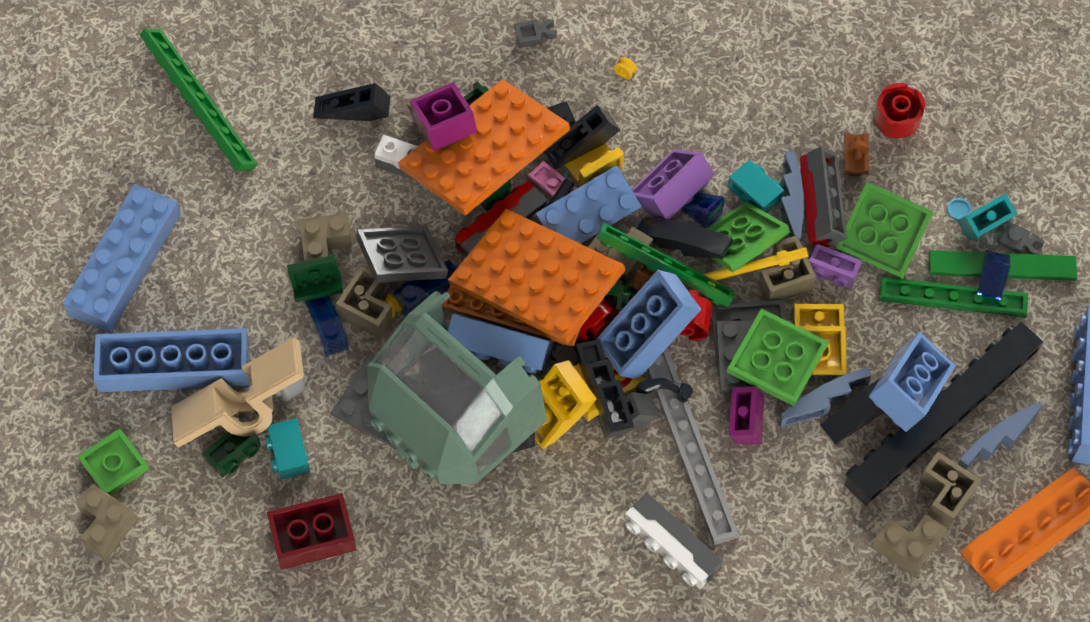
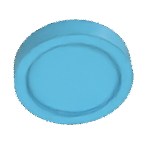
[947,198,972,220]

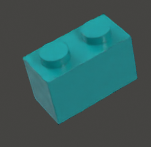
[727,159,784,213]
[957,193,1018,241]
[265,418,310,480]

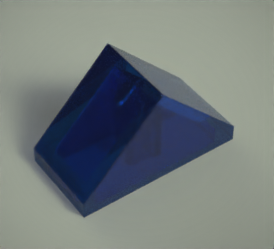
[681,192,725,228]
[977,250,1010,300]

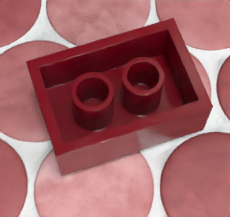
[267,493,357,570]

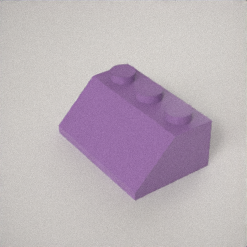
[632,149,715,220]

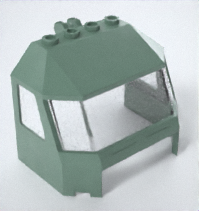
[367,291,547,484]

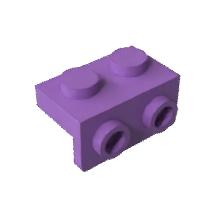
[809,243,862,289]

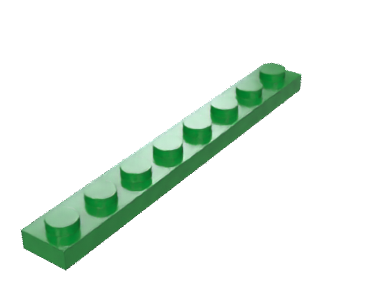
[140,28,258,171]

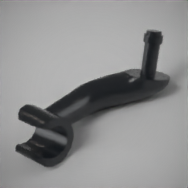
[636,378,693,403]

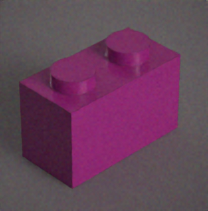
[729,387,765,445]

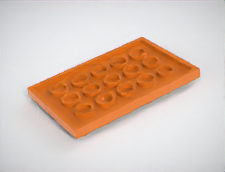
[398,79,570,215]
[448,209,625,344]

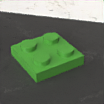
[77,428,149,496]

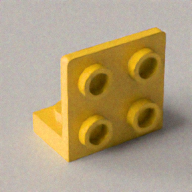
[563,143,624,187]

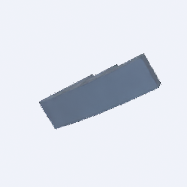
[779,150,804,241]
[779,367,872,427]
[958,402,1042,470]

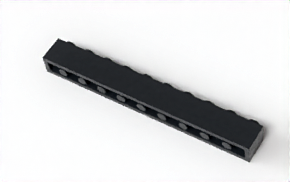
[844,322,1043,506]

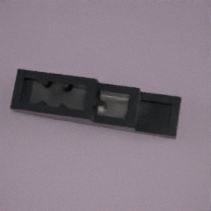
[636,217,733,259]
[574,339,634,434]

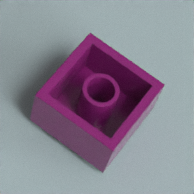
[410,82,478,151]

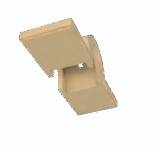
[171,337,304,448]

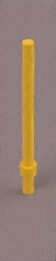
[683,247,809,288]

